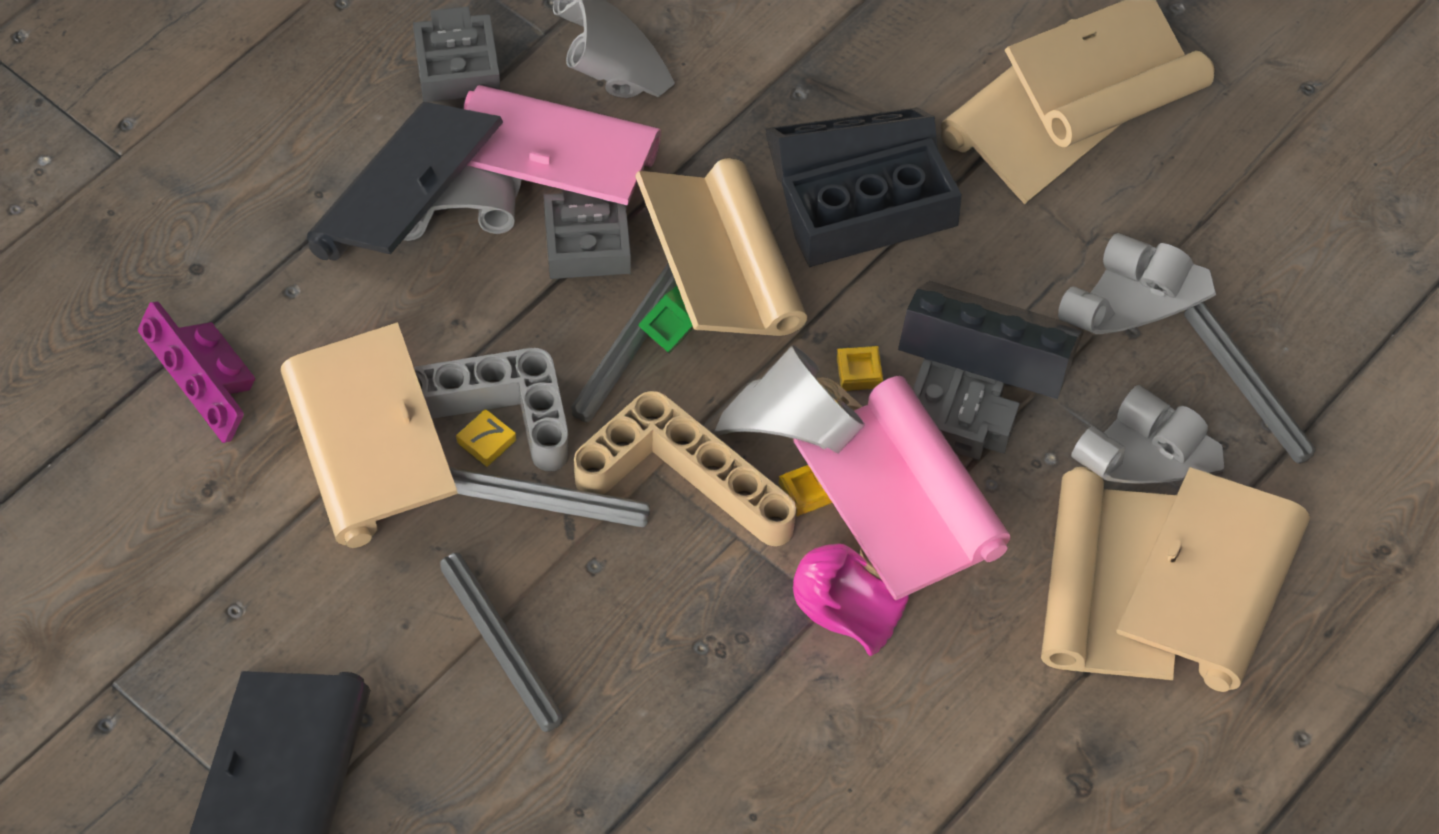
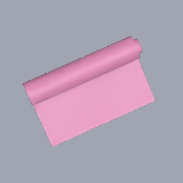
[464,85,661,205]
[794,376,1010,601]

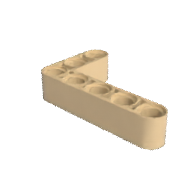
[574,391,796,546]

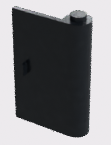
[307,102,503,260]
[189,671,371,834]

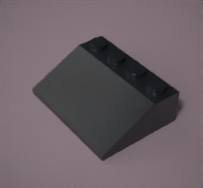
[898,280,1084,399]

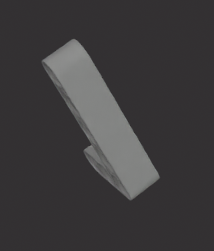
[414,348,569,471]

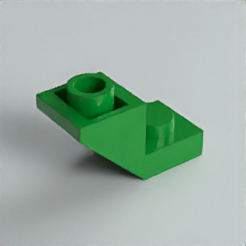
[638,286,693,354]

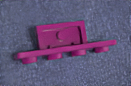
[138,301,256,443]

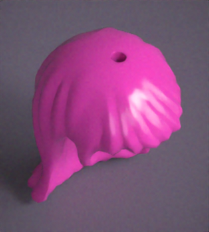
[793,544,909,656]

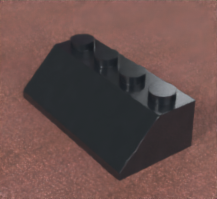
[765,107,938,183]
[782,138,962,267]

